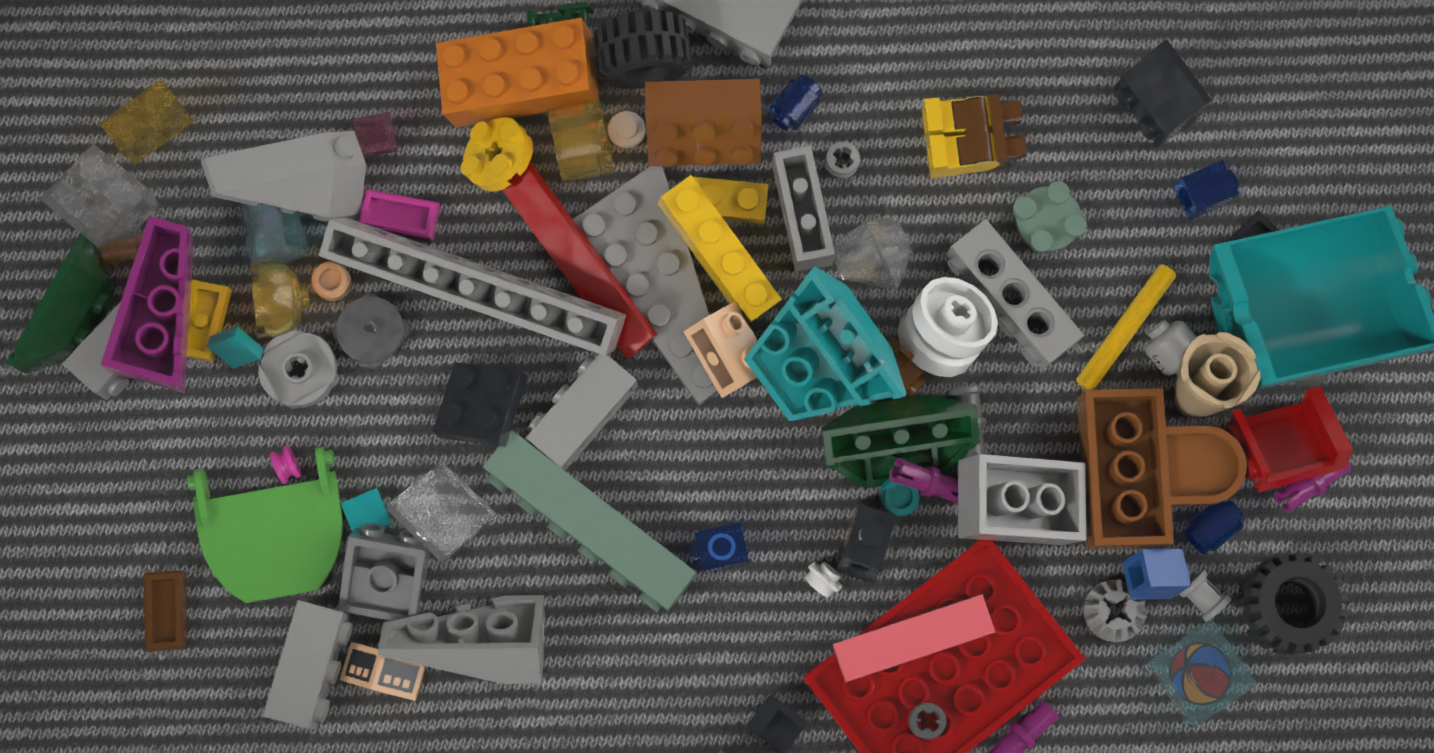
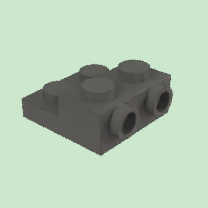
[338,523,431,621]

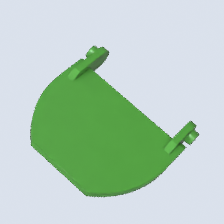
[187,446,343,603]

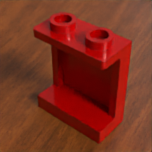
[1226,386,1353,493]

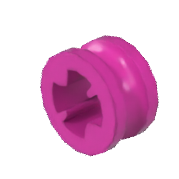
[269,445,302,484]

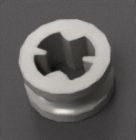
[825,142,860,179]

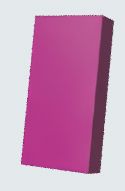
[358,189,441,242]

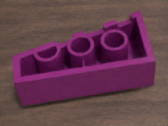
[100,216,194,393]

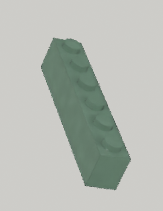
[482,430,697,612]

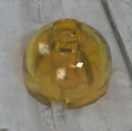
[250,261,310,339]

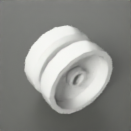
[897,277,998,377]

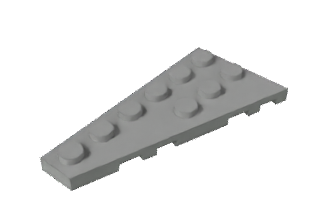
[573,166,718,406]

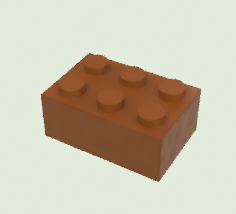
[645,79,762,167]

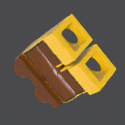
[922,94,1027,179]

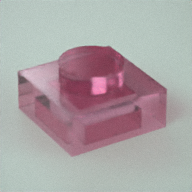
[353,112,398,158]

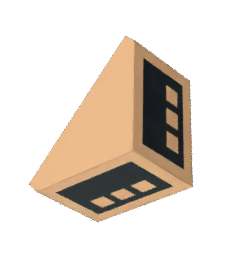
[340,642,426,701]

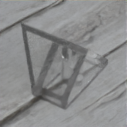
[833,217,913,290]

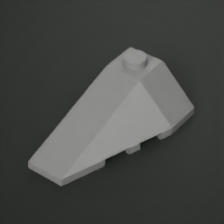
[201,131,366,221]
[378,595,545,684]

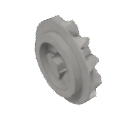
[1084,580,1147,642]

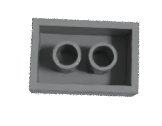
[958,454,1086,545]

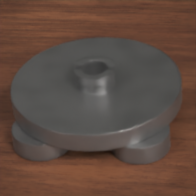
[333,293,410,369]

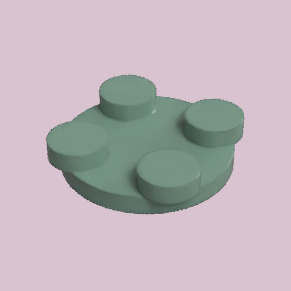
[1013,181,1087,253]

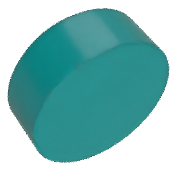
[879,478,920,516]

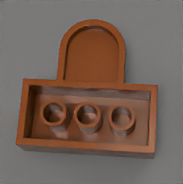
[1077,388,1247,550]

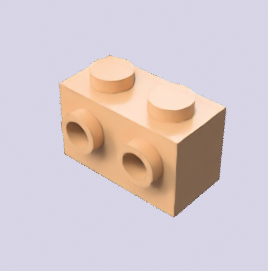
[683,302,758,398]

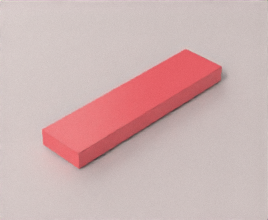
[832,595,995,682]

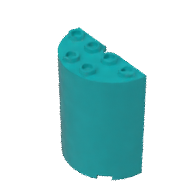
[1209,206,1434,390]

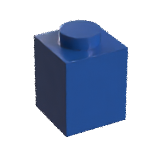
[1122,549,1191,600]

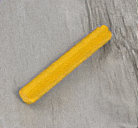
[1076,264,1176,390]

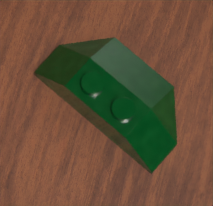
[6,229,115,374]
[821,395,980,488]

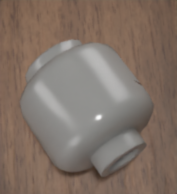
[1145,320,1197,377]

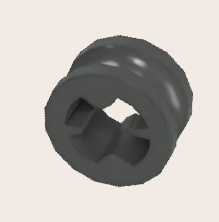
[908,703,946,739]

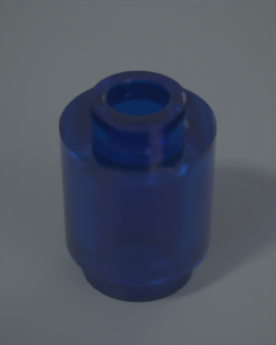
[769,74,823,131]
[1184,500,1244,555]

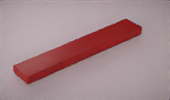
[502,162,658,360]

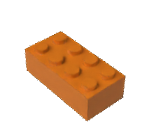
[436,18,600,128]

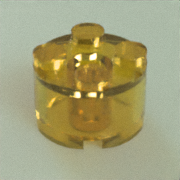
[547,99,615,183]

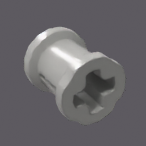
[1179,570,1232,622]

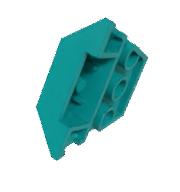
[744,266,906,421]

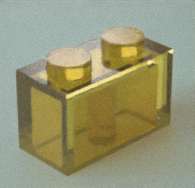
[99,79,194,165]

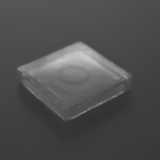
[386,462,497,563]

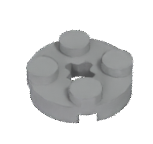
[258,330,338,408]

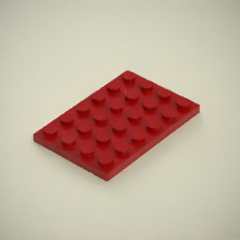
[803,540,1085,753]

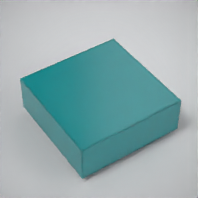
[207,326,264,369]
[341,488,393,531]

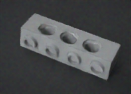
[946,219,1084,370]

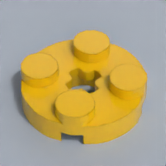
[460,117,533,192]

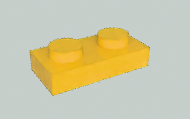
[694,177,768,224]
[187,280,232,363]

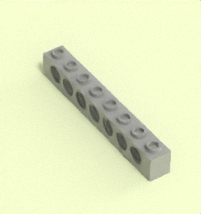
[319,217,626,356]

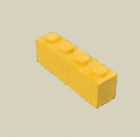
[657,175,782,324]

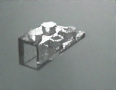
[40,144,160,248]

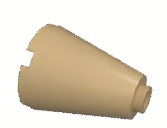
[1174,332,1260,419]

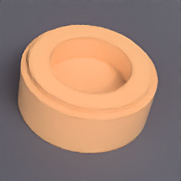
[312,261,352,301]

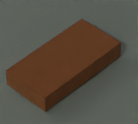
[144,570,188,652]

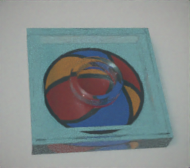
[1146,619,1258,729]

